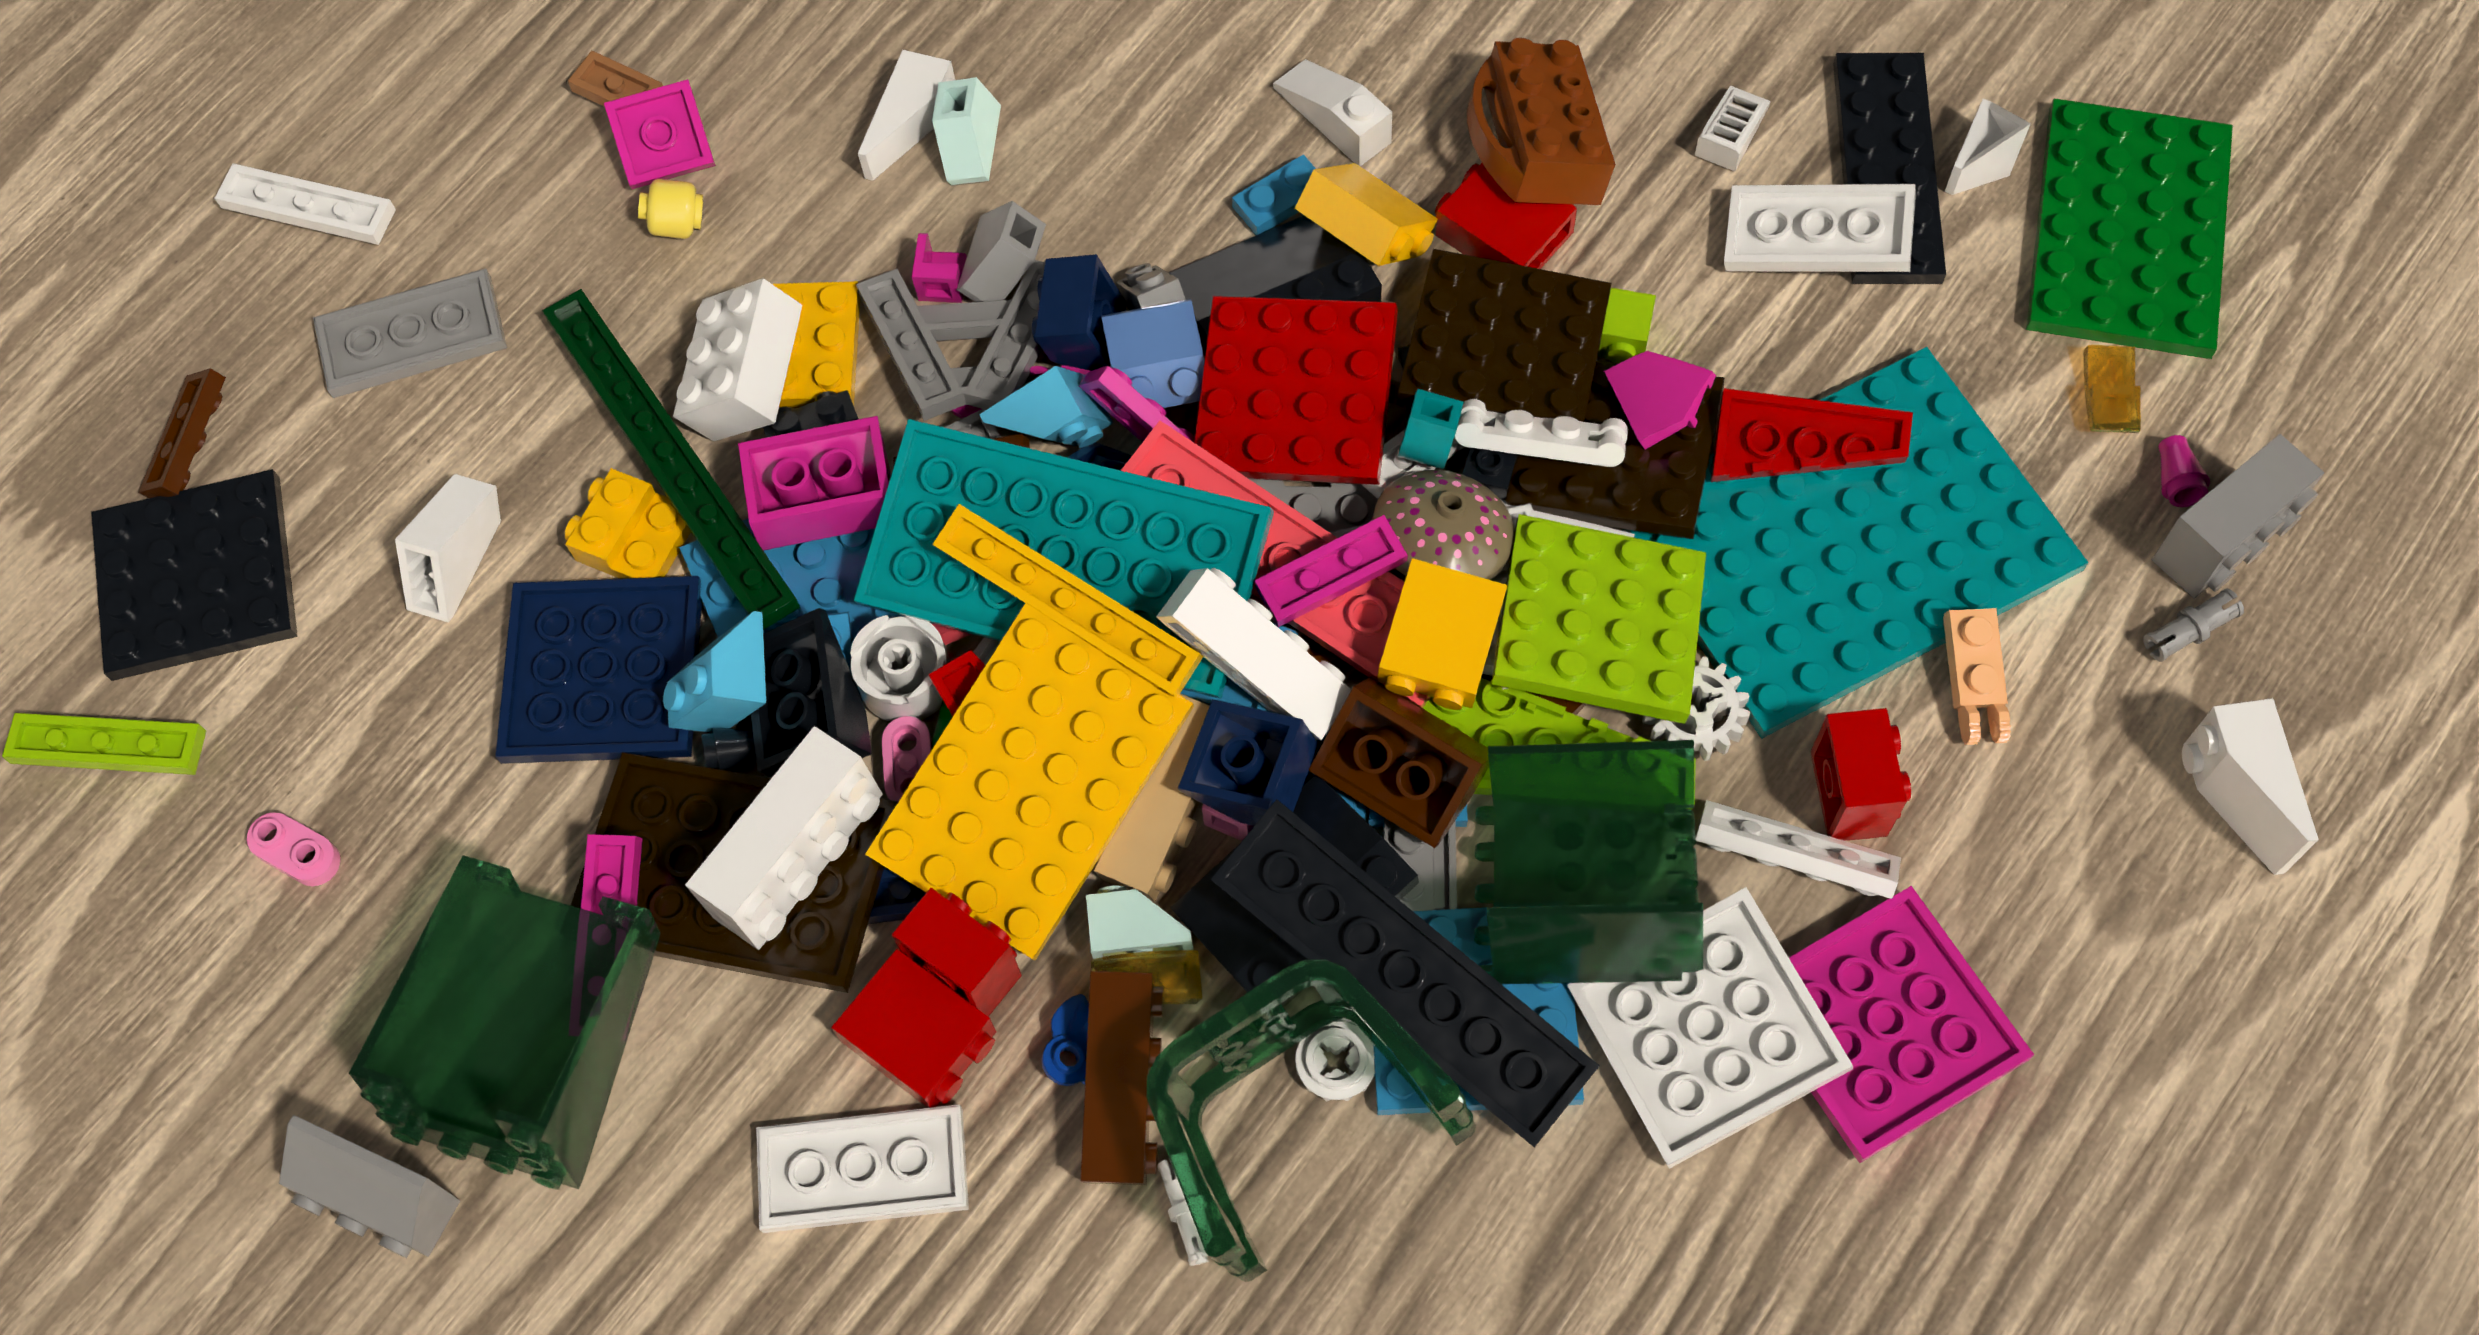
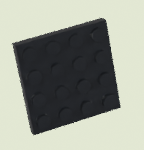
[91,469,298,681]

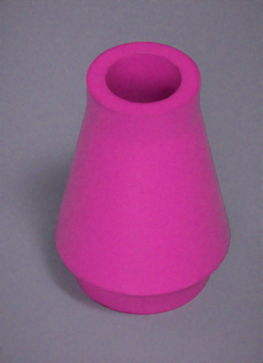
[2158,435,2210,507]

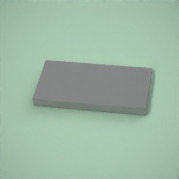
[313,268,507,398]

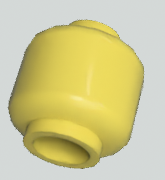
[638,179,703,239]

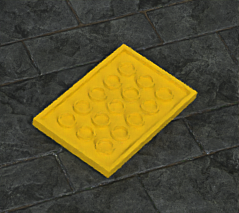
[865,603,1194,960]

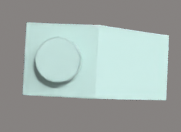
[1086,885,1194,967]

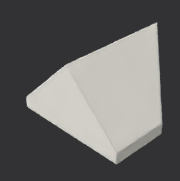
[1944,99,2031,195]

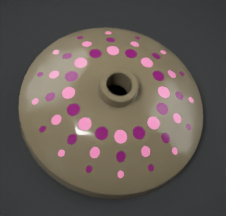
[1372,470,1515,580]

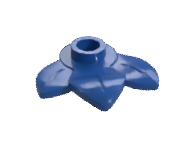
[1041,994,1089,1086]

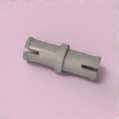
[2143,588,2244,662]

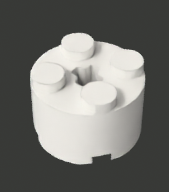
[850,615,950,722]

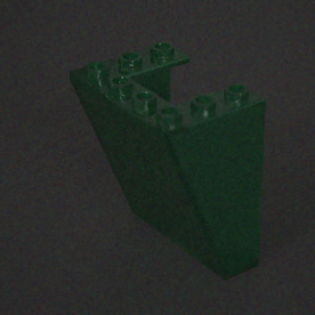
[349,855,661,1190]

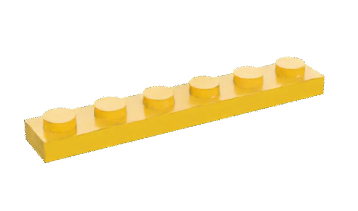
[932,504,1203,697]

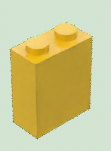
[1294,163,1438,266]
[1377,558,1508,710]

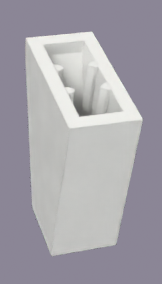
[395,474,501,623]

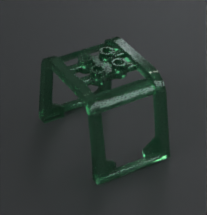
[1146,960,1476,1282]

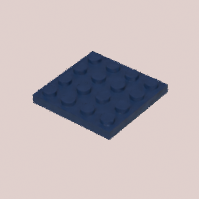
[495,576,702,764]

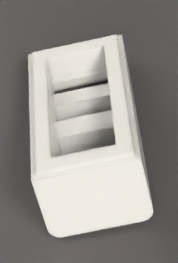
[1695,86,1770,171]

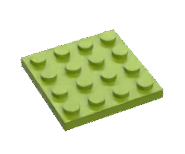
[1491,514,1706,724]

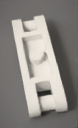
[1455,399,1628,467]

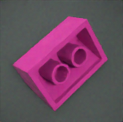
[738,416,891,551]

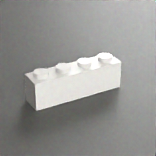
[1156,568,1352,740]

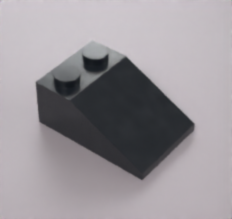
[751,608,872,778]

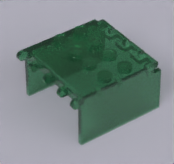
[1474,740,1703,984]

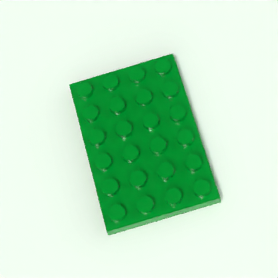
[2026,98,2233,359]

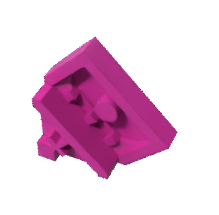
[1604,351,1716,449]

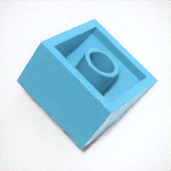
[979,366,1113,448]
[663,611,766,733]

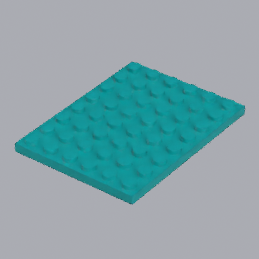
[1621,347,2089,739]

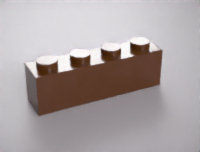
[1081,971,1164,1185]

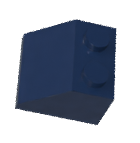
[1032,254,1126,371]
[1178,699,1318,826]

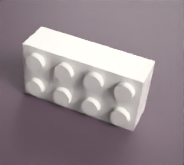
[685,726,883,950]

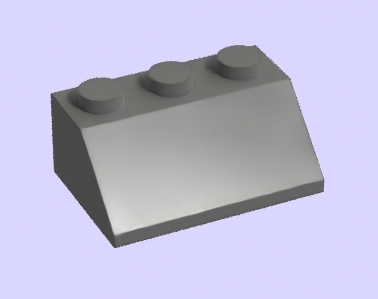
[279,1115,460,1258]

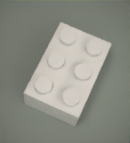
[673,278,803,442]

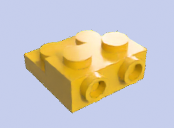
[565,468,691,579]

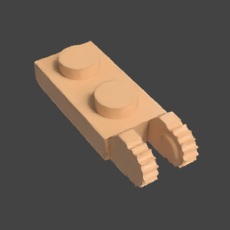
[1943,608,2011,745]

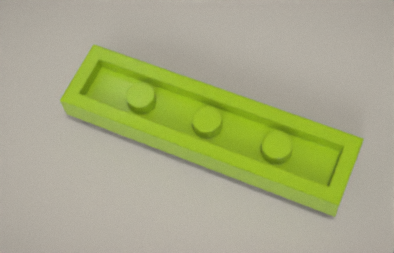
[2,713,206,775]

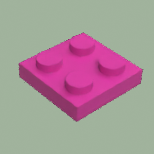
[604,79,716,189]

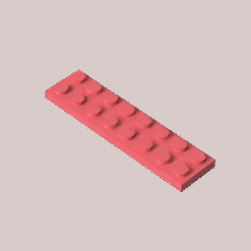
[1121,420,1430,708]

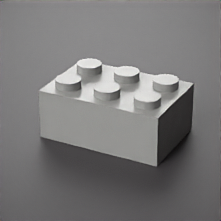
[2152,434,2325,599]

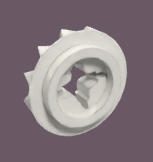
[1295,1020,1375,1102]

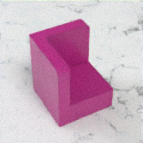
[912,233,967,303]

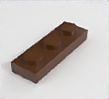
[138,368,226,498]

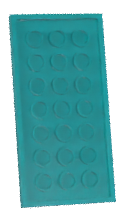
[854,419,1274,699]

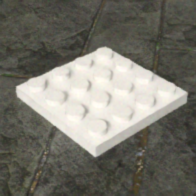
[1567,887,1853,1169]

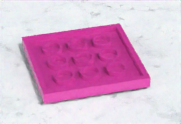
[1789,886,2034,1164]

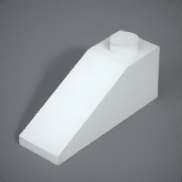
[858,50,955,181]
[1273,59,1392,166]

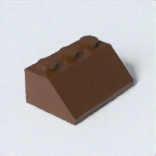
[1309,677,1496,848]

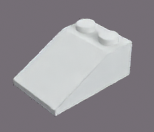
[2182,698,2319,875]

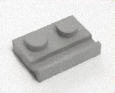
[1384,818,1457,911]

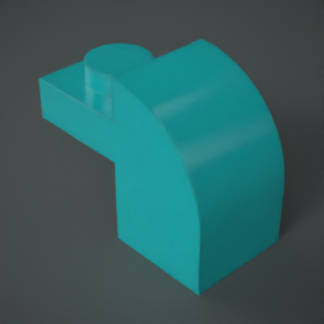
[1398,389,1464,469]

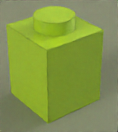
[1598,288,1656,364]

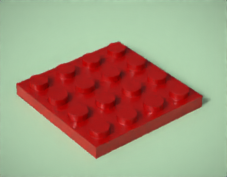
[1194,296,1398,485]

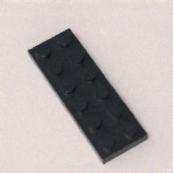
[1833,53,1946,284]

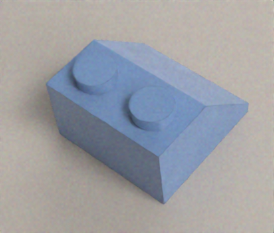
[1101,299,1205,408]

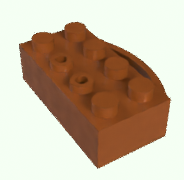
[1467,38,1616,205]

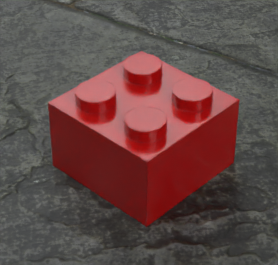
[1810,708,1911,841]
[892,888,1022,1017]

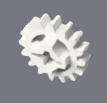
[1642,656,1750,761]

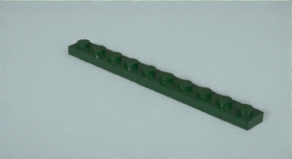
[542,289,800,630]

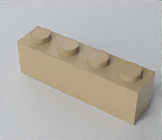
[1094,694,1210,902]

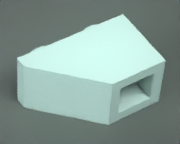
[932,77,1001,185]

